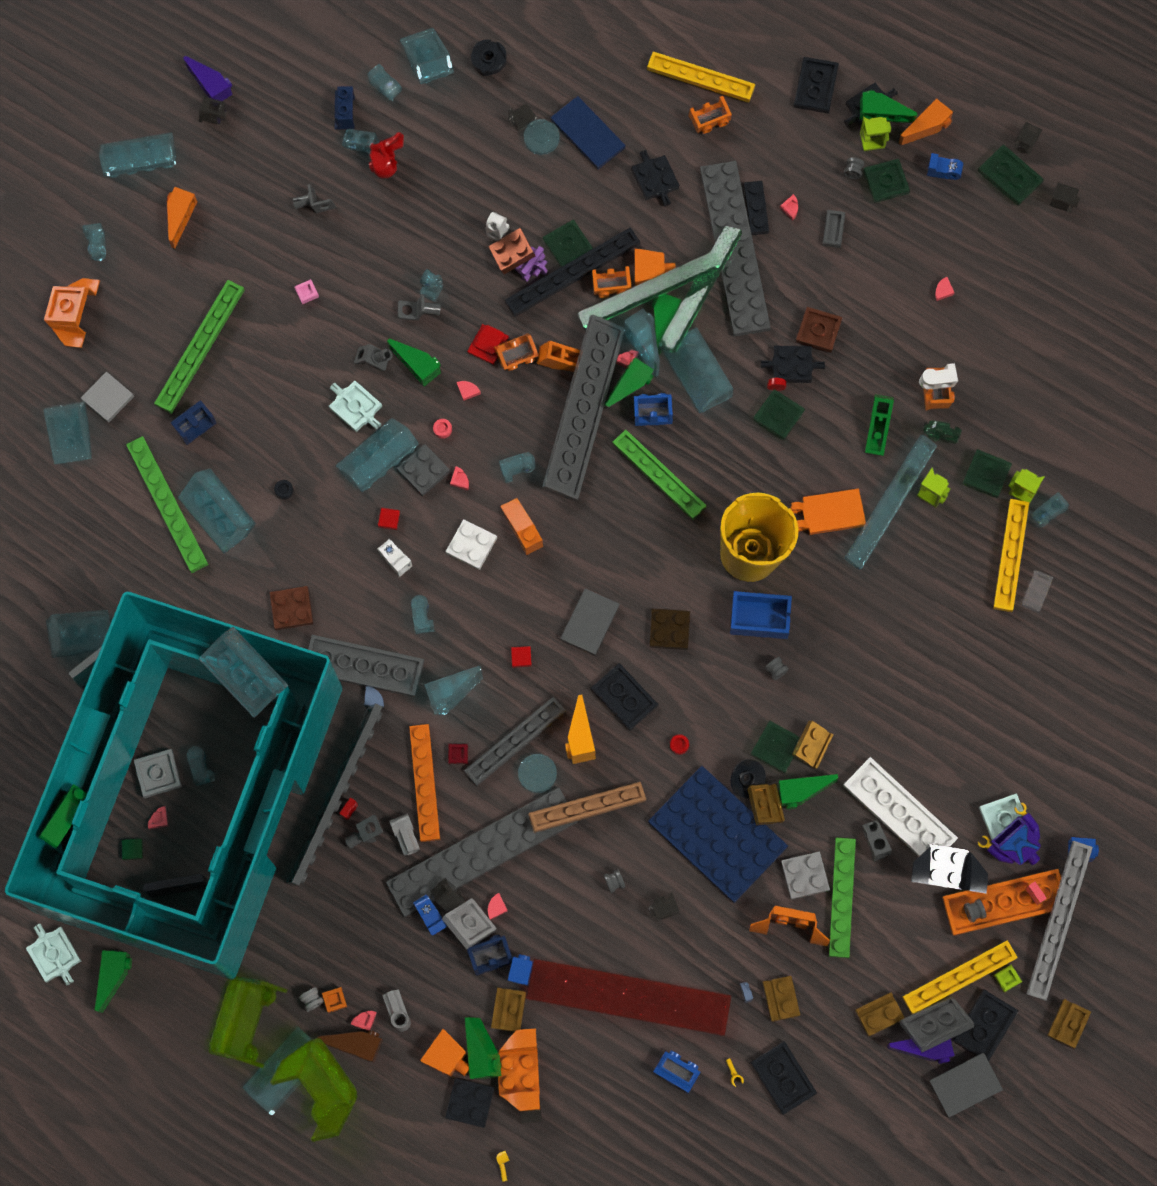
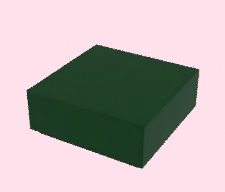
[122,839,143,860]

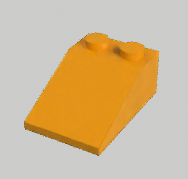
[565,695,596,764]

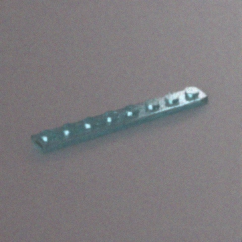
[844,435,937,570]

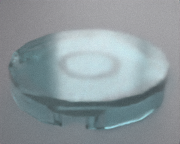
[524,119,560,155]
[518,754,557,793]

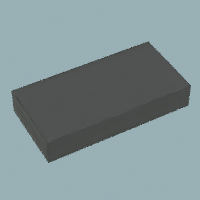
[822,210,845,248]

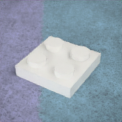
[446,519,497,570]

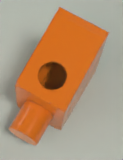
[635,249,676,289]
[420,1029,469,1077]

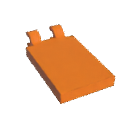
[790,488,866,535]

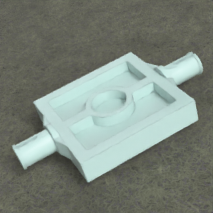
[329,381,382,432]
[26,924,81,985]

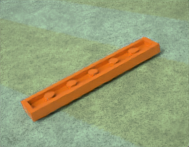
[409,724,440,842]

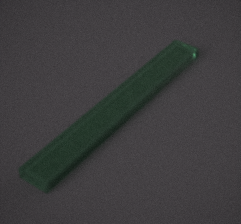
[658,226,742,353]
[578,251,720,330]

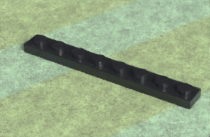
[505,227,640,317]

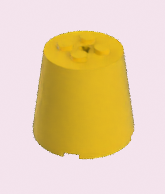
[720,493,798,582]

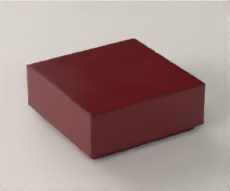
[448,744,468,764]

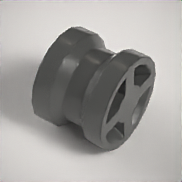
[844,157,865,179]
[764,657,789,681]
[604,869,626,893]
[964,899,987,923]

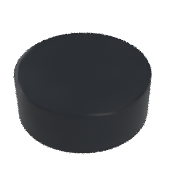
[274,480,294,500]

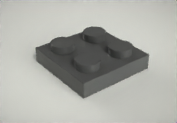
[397,444,450,497]

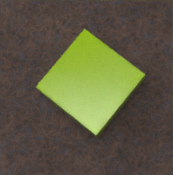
[993,965,1022,993]

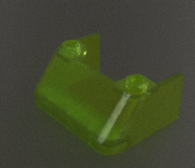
[209,976,288,1068]
[270,1038,357,1142]

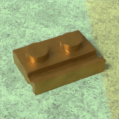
[792,721,834,769]
[748,784,785,825]
[763,976,800,1022]
[491,988,526,1032]
[855,992,904,1037]
[1047,999,1091,1049]

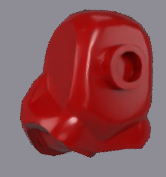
[369,132,404,179]

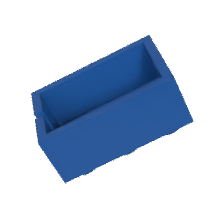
[730,591,792,639]

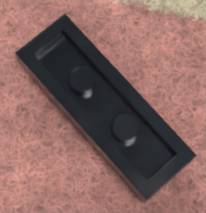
[744,181,769,235]

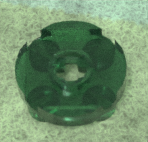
[923,421,962,444]

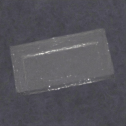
[1021,570,1053,613]

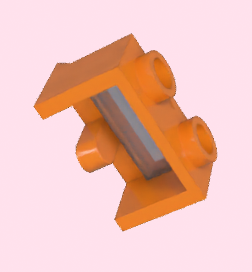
[688,96,732,134]
[592,266,631,298]
[494,333,539,371]
[923,368,955,411]

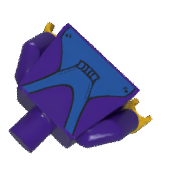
[978,803,1041,865]

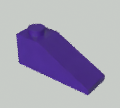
[183,56,233,106]
[887,1039,954,1064]

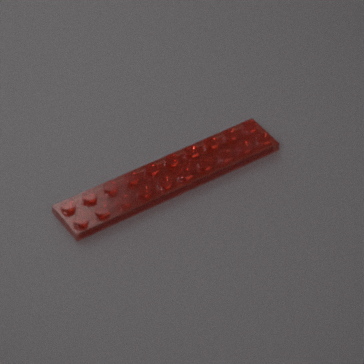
[527,959,731,1036]

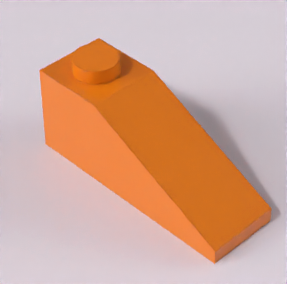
[899,98,953,145]
[167,187,198,248]
[537,340,580,372]
[500,498,543,555]

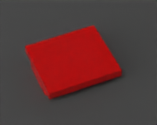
[467,324,509,365]

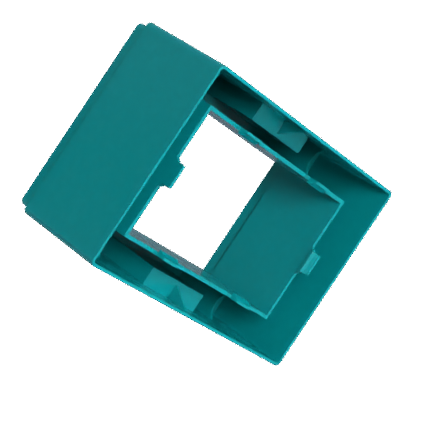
[5,592,343,979]

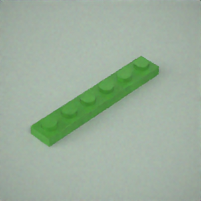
[612,430,707,520]
[829,838,856,959]

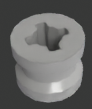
[299,988,324,1012]

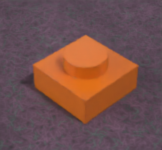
[322,987,348,1013]

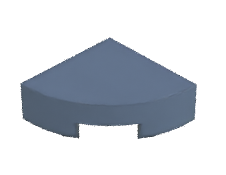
[364,686,384,708]
[740,982,753,1003]

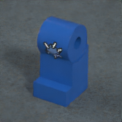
[927,153,963,180]
[413,894,447,936]

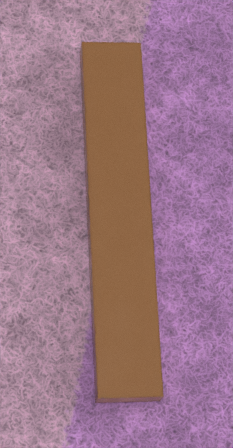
[528,782,646,833]

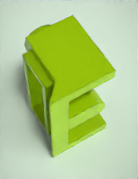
[860,116,891,151]
[917,468,951,508]
[1008,469,1045,504]

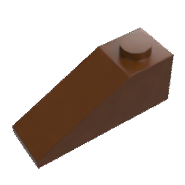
[316,1030,383,1063]

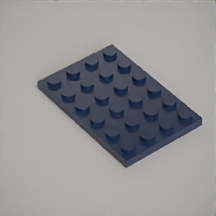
[648,766,788,903]

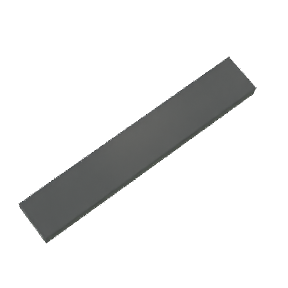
[464,696,566,786]

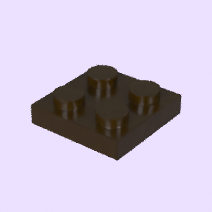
[649,609,690,650]

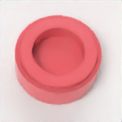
[433,419,452,439]

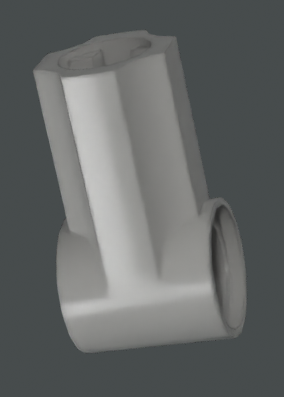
[389,813,420,856]
[382,989,411,1032]

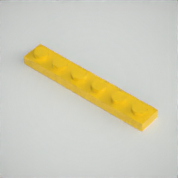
[647,52,755,103]
[993,499,1029,612]
[902,940,1018,1014]

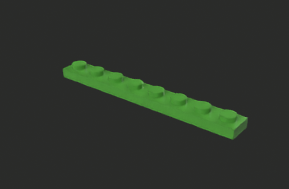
[154,280,245,414]
[126,436,209,573]

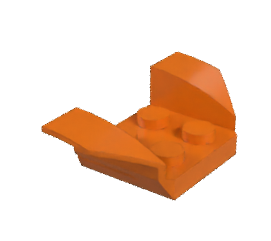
[44,278,100,348]
[749,906,830,947]
[498,1028,540,1111]

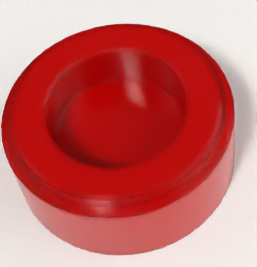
[767,378,786,391]
[670,734,689,755]

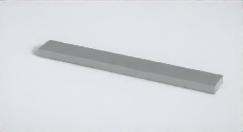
[1026,841,1093,1001]

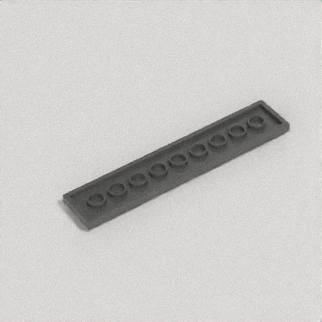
[700,161,771,337]
[542,315,625,501]
[286,703,383,887]
[386,787,578,917]

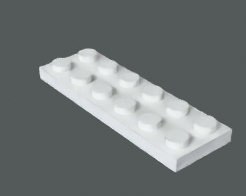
[843,757,958,856]

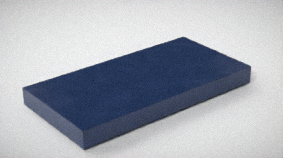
[551,96,625,170]

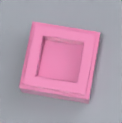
[294,279,319,305]

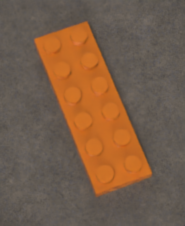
[942,869,1061,936]

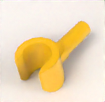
[726,1058,744,1087]
[496,1151,509,1182]

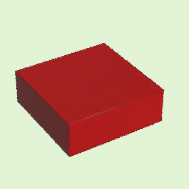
[378,508,400,530]
[511,646,532,668]
[339,797,358,820]

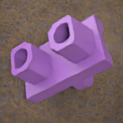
[515,246,548,282]

